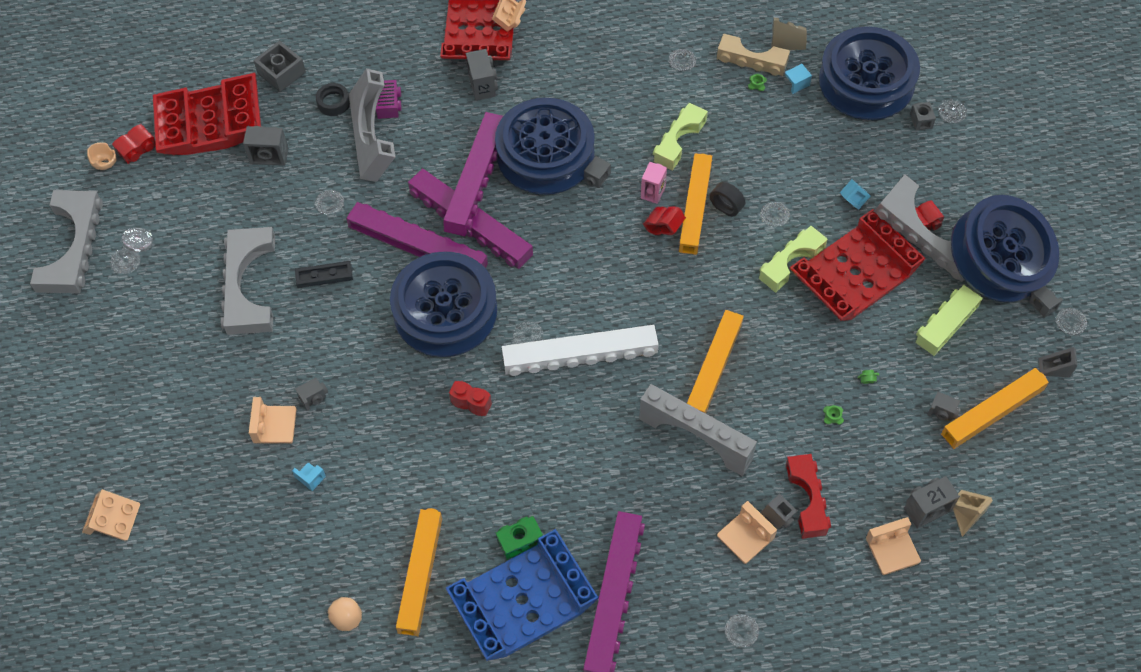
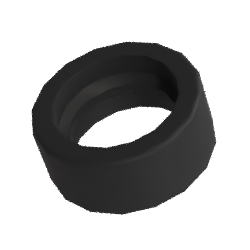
[316,83,350,116]
[709,182,746,217]

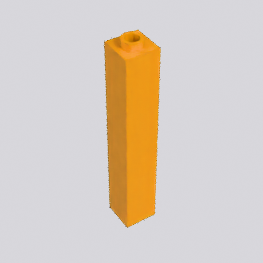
[679,153,712,255]
[687,310,744,414]
[941,368,1049,449]
[396,508,442,637]

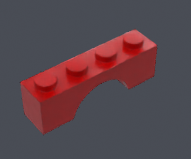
[785,454,831,539]

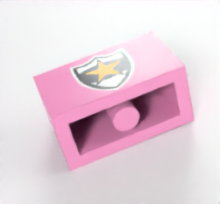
[641,162,667,204]

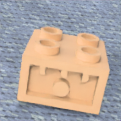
[249,397,297,443]
[82,489,140,541]
[717,501,777,564]
[866,517,921,575]

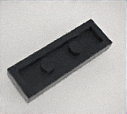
[295,261,353,288]

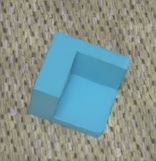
[785,64,812,94]
[840,179,871,210]
[292,463,326,491]

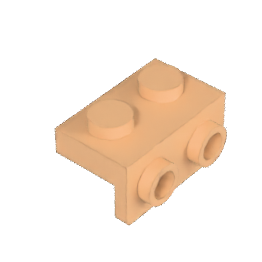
[492,0,526,31]

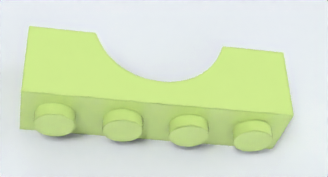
[653,103,708,171]
[759,226,828,293]

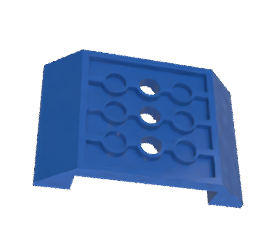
[446,529,598,661]

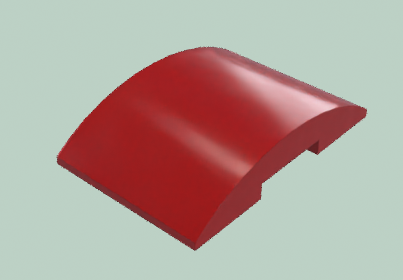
[153,73,261,155]

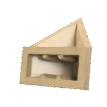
[953,490,993,537]

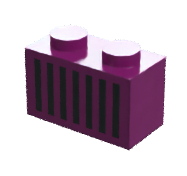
[376,80,402,119]

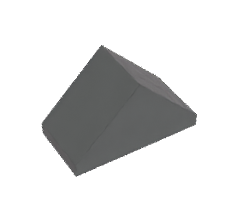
[1038,347,1077,378]

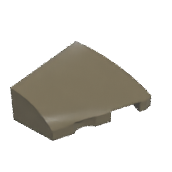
[771,18,807,50]

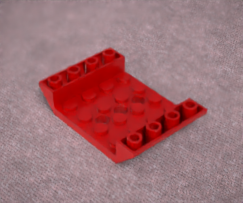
[440,0,516,60]
[790,209,925,321]

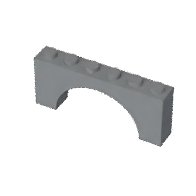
[349,68,395,182]
[874,175,964,282]
[30,190,103,294]
[221,227,275,335]
[639,384,757,477]

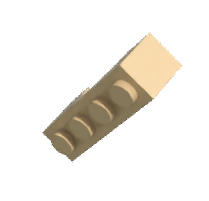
[717,34,790,76]

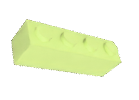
[915,285,982,356]

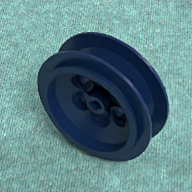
[819,27,920,120]
[495,98,595,195]
[951,195,1059,303]
[390,251,498,357]

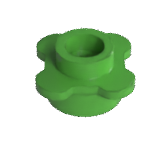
[748,74,767,91]
[857,370,879,384]
[823,405,844,425]

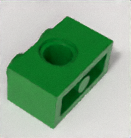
[496,516,543,560]

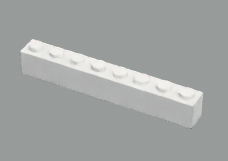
[502,325,658,376]

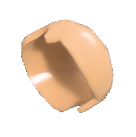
[87,143,116,170]
[328,597,362,631]

